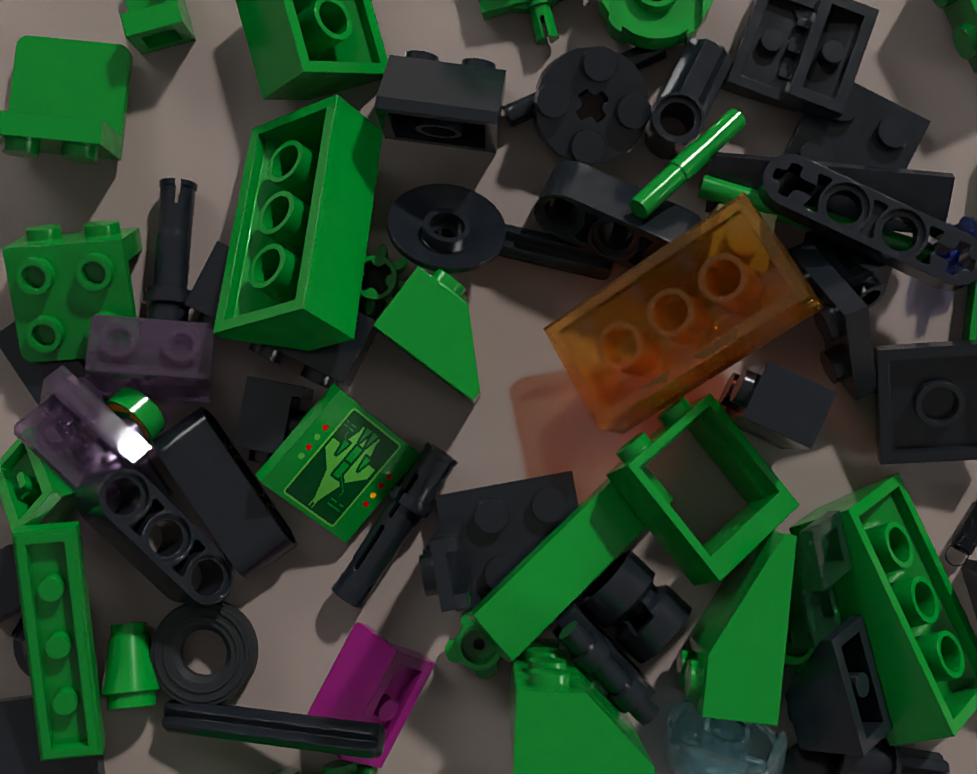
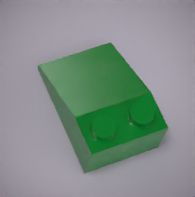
[675,530,797,726]

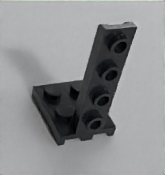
[419,471,593,612]

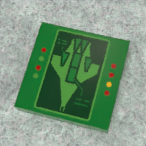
[256,383,420,543]

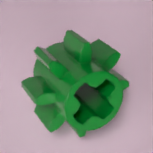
[360,244,409,318]

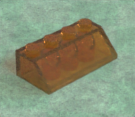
[543,192,824,434]

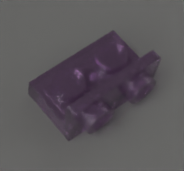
[85,314,214,403]

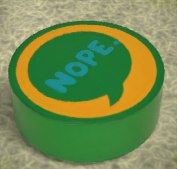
[104,387,165,445]

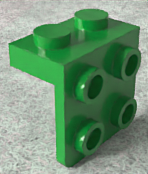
[0,35,133,164]
[2,220,142,362]

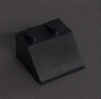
[375,50,506,153]

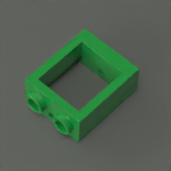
[606,393,800,586]

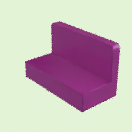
[307,622,435,768]

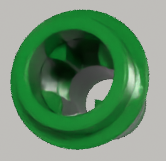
[101,622,162,710]

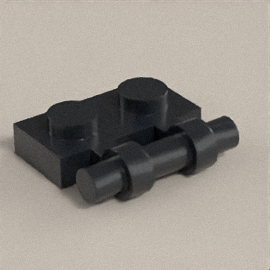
[553,600,659,726]

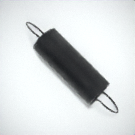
[945,501,977,566]

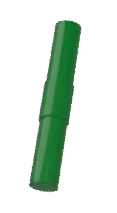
[629,109,746,219]

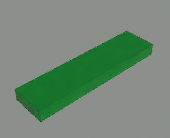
[467,466,674,662]
[11,521,106,761]

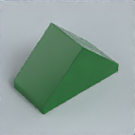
[0,427,86,531]

